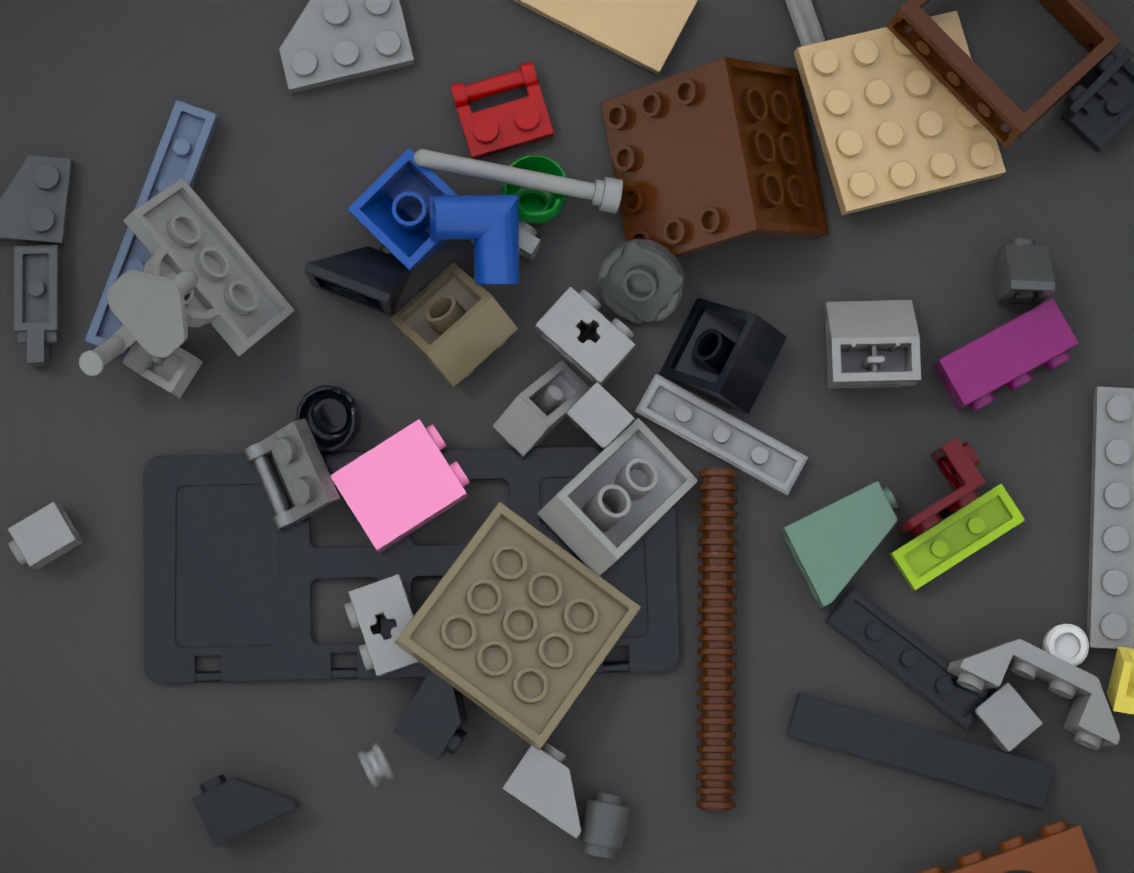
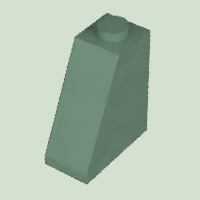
[780,481,899,609]

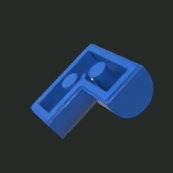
[430,194,519,284]

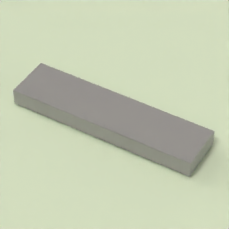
[635,374,808,496]

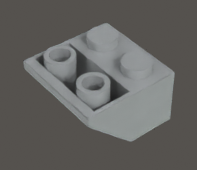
[825,300,921,389]

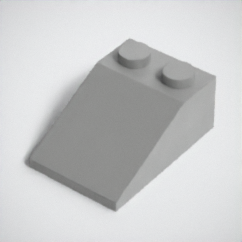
[537,418,698,576]

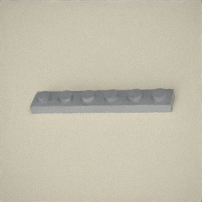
[1087,387,1134,649]

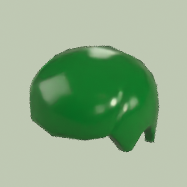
[501,155,567,224]

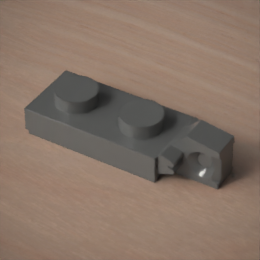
[14,245,61,367]

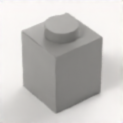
[8,501,83,569]

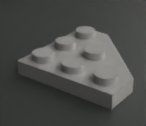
[279,0,415,94]

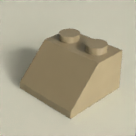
[390,262,518,387]

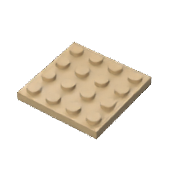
[794,11,1006,216]

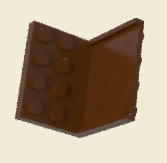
[601,57,829,258]

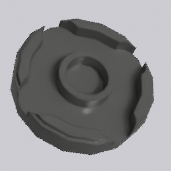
[598,239,685,324]

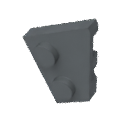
[0,155,75,246]

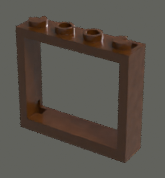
[886,0,1122,150]

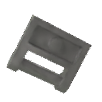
[243,418,340,531]

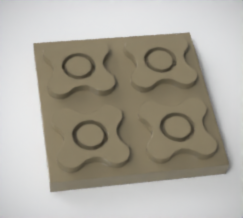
[394,502,641,750]

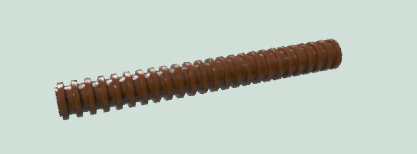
[696,467,738,811]

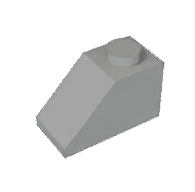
[493,360,590,457]
[502,742,581,839]

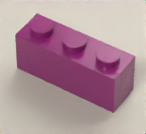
[933,298,1079,412]

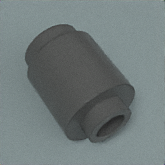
[580,792,631,860]

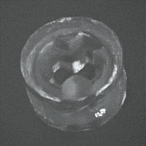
[357,742,395,788]

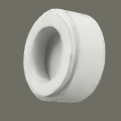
[1042,624,1089,666]

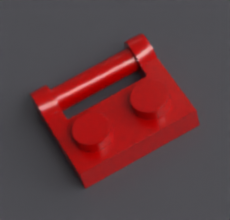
[450,61,554,160]

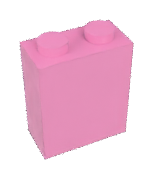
[330,419,470,553]

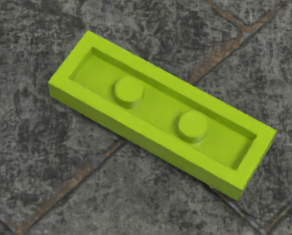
[889,483,1025,591]

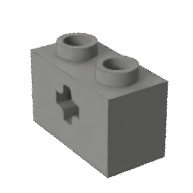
[535,286,635,386]
[344,574,420,677]

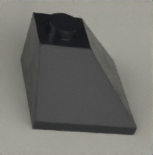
[305,245,411,316]

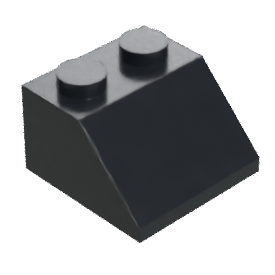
[659,297,787,414]

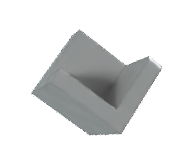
[566,382,635,448]
[975,682,1043,752]

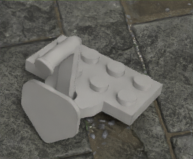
[79,177,295,376]

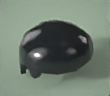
[296,385,362,452]

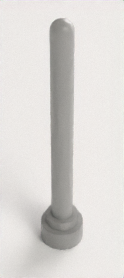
[414,149,623,214]

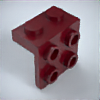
[896,437,986,537]

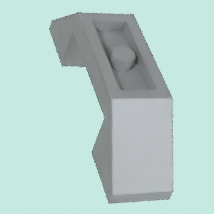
[946,639,1120,750]

